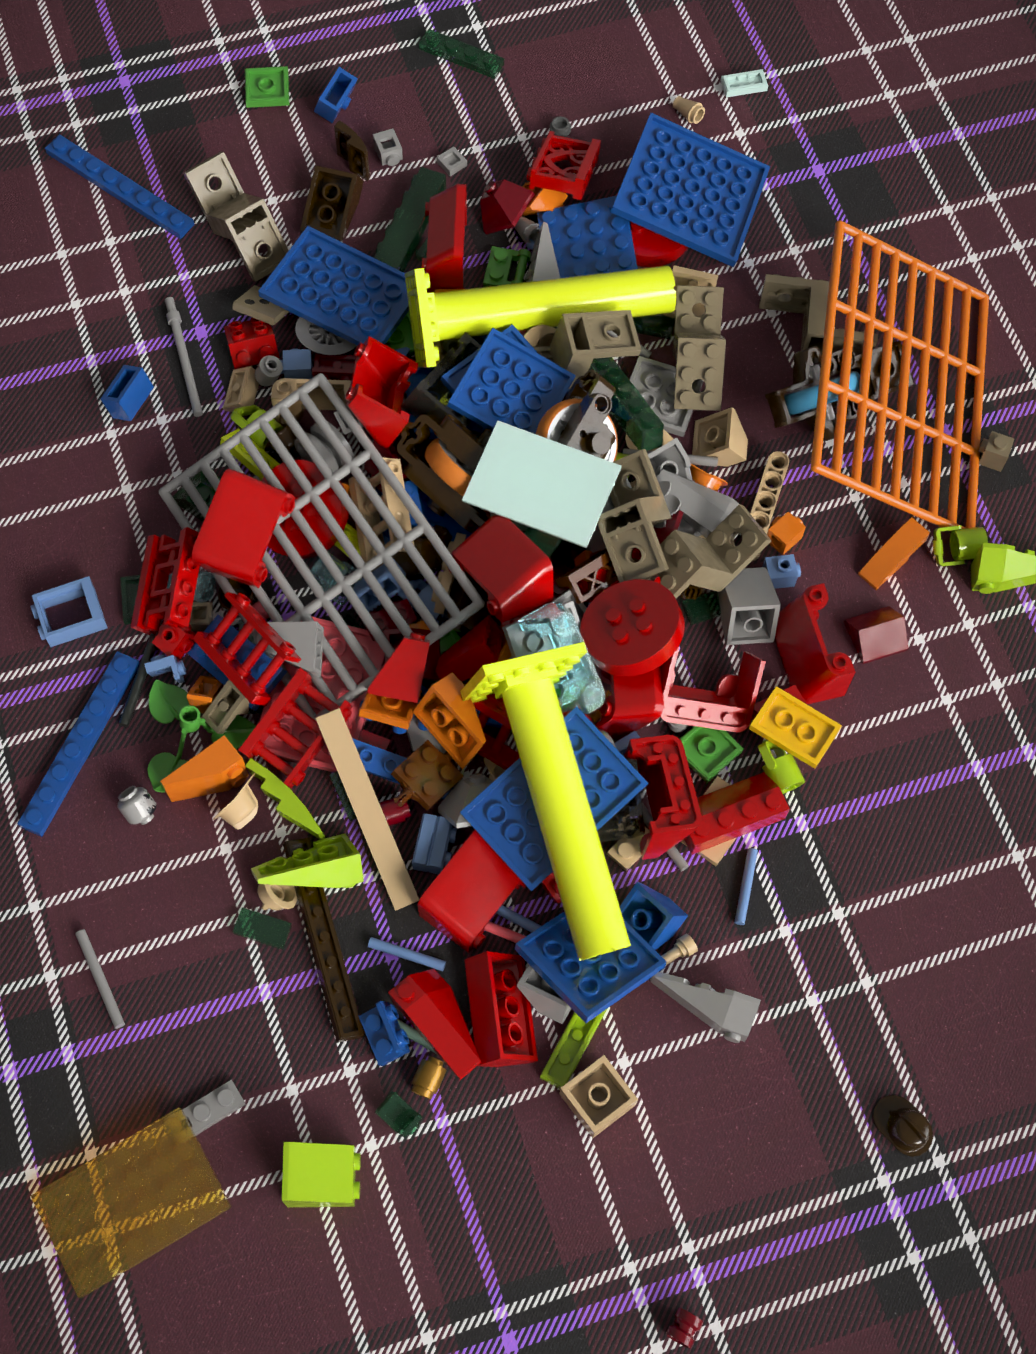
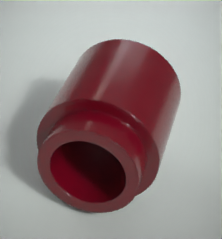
[379,798,411,826]

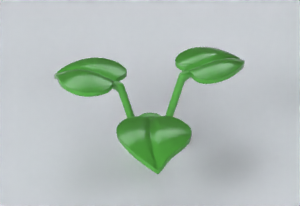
[148,680,256,793]

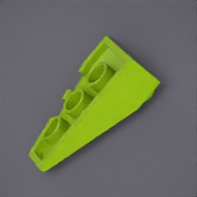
[971,543,1036,594]
[251,834,364,888]

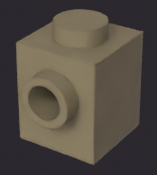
[978,431,1014,472]

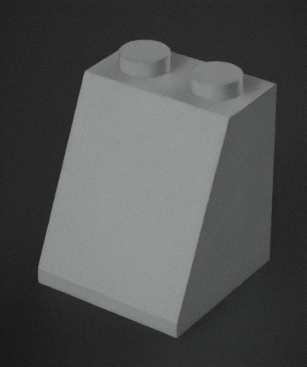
[716,567,781,645]

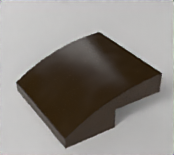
[334,120,370,181]

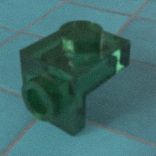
[374,1091,423,1138]

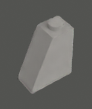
[254,621,324,677]

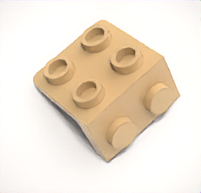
[663,265,718,318]

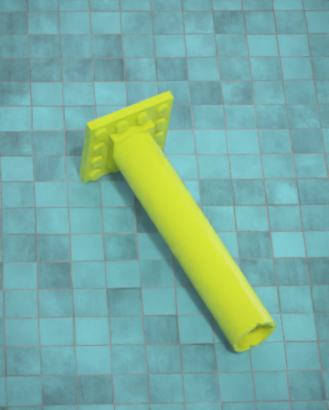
[405,266,676,367]
[460,642,631,961]

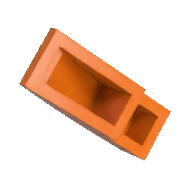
[858,517,930,590]

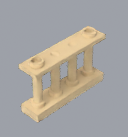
[349,457,414,571]

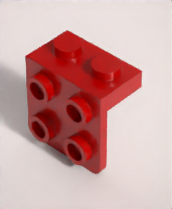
[224,318,280,369]

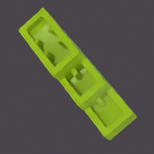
[246,758,325,839]

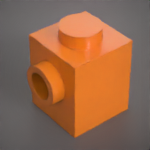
[767,512,806,555]

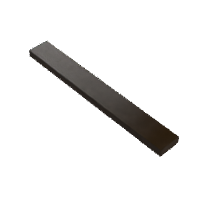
[283,838,364,1043]

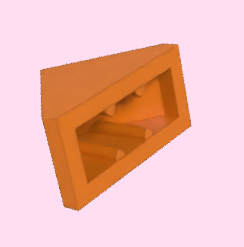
[187,675,224,714]

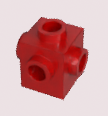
[152,623,196,659]

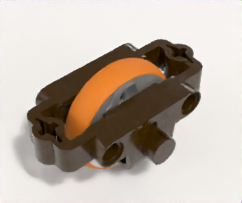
[536,369,618,462]
[397,414,514,532]

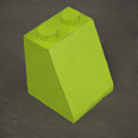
[282,1142,361,1208]

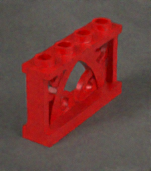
[527,131,601,200]

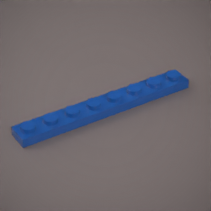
[45,134,195,239]
[17,651,140,837]

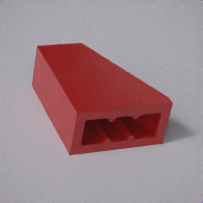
[435,615,505,682]
[367,632,430,703]

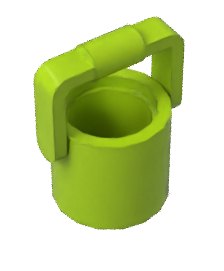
[230,405,284,450]
[933,525,988,566]
[758,740,806,794]

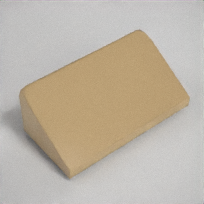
[223,366,259,412]

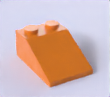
[413,672,486,769]
[160,735,249,802]

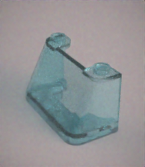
[518,602,606,714]

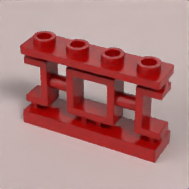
[131,527,200,636]

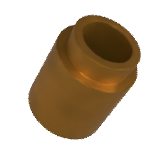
[411,1056,447,1100]

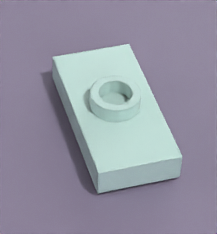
[721,69,768,98]

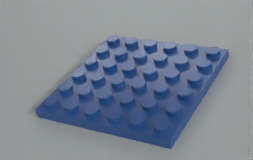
[610,113,770,267]

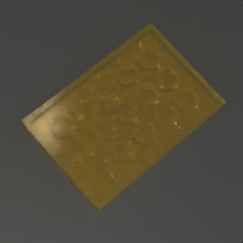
[31,1108,232,1298]

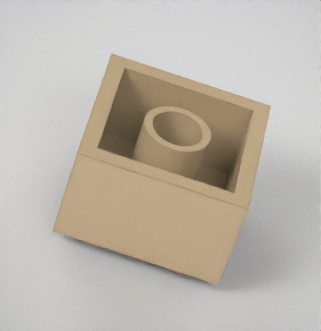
[559,1055,638,1138]

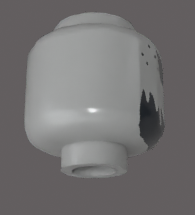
[117,786,157,825]

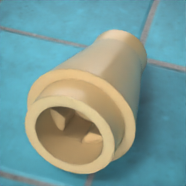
[673,96,705,124]

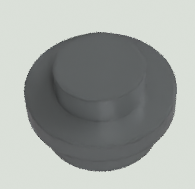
[550,116,571,137]

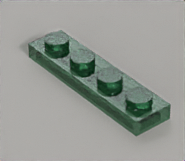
[419,29,504,79]

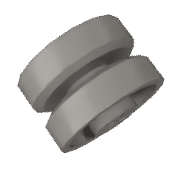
[294,421,355,473]

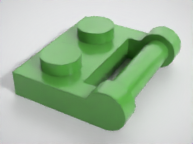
[483,246,531,287]

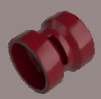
[665,1307,704,1349]

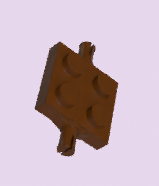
[391,740,464,811]

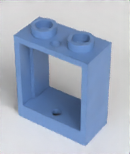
[31,576,108,647]

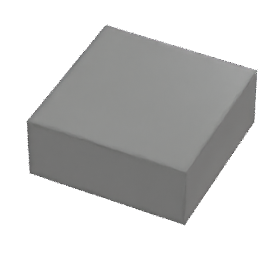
[436,147,467,176]

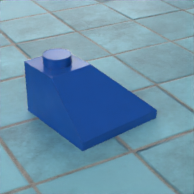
[620,882,688,950]

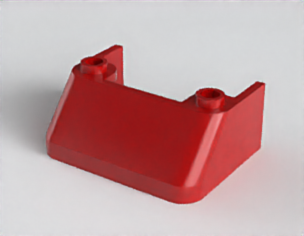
[422,184,467,293]
[660,647,766,732]
[595,666,664,740]

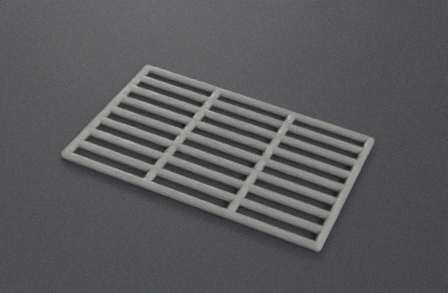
[159,373,485,720]

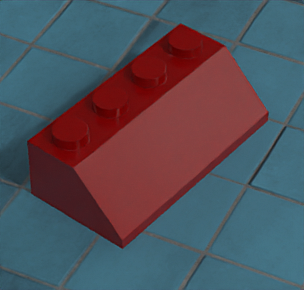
[684,772,790,855]
[465,951,538,1067]

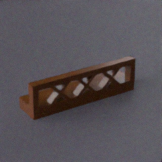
[555,548,640,604]

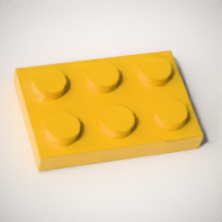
[749,686,842,769]

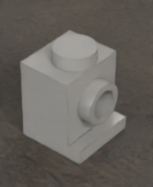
[373,128,403,166]

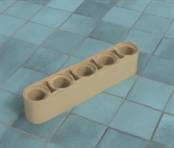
[750,451,789,561]

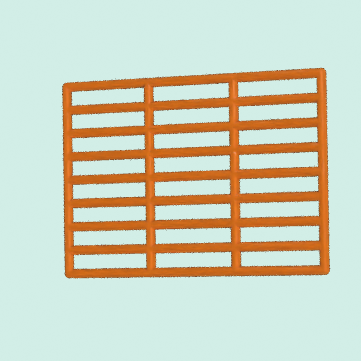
[810,220,989,531]

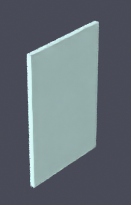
[462,420,622,548]

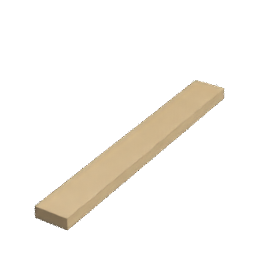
[316,708,420,911]

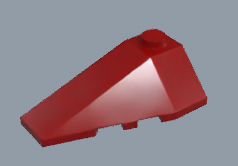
[388,969,481,1080]

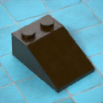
[300,165,364,242]

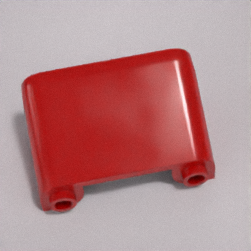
[345,336,418,449]
[192,469,295,588]
[447,514,553,623]
[775,583,856,704]
[624,735,702,860]
[418,830,526,953]

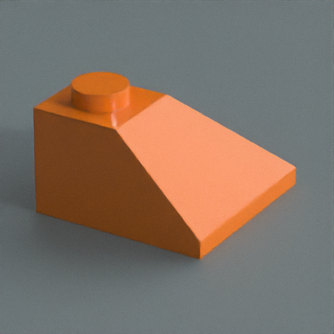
[522,182,568,216]

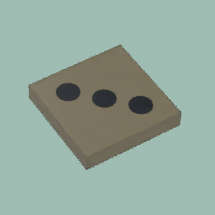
[233,285,289,325]

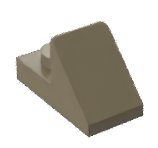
[201,680,249,734]

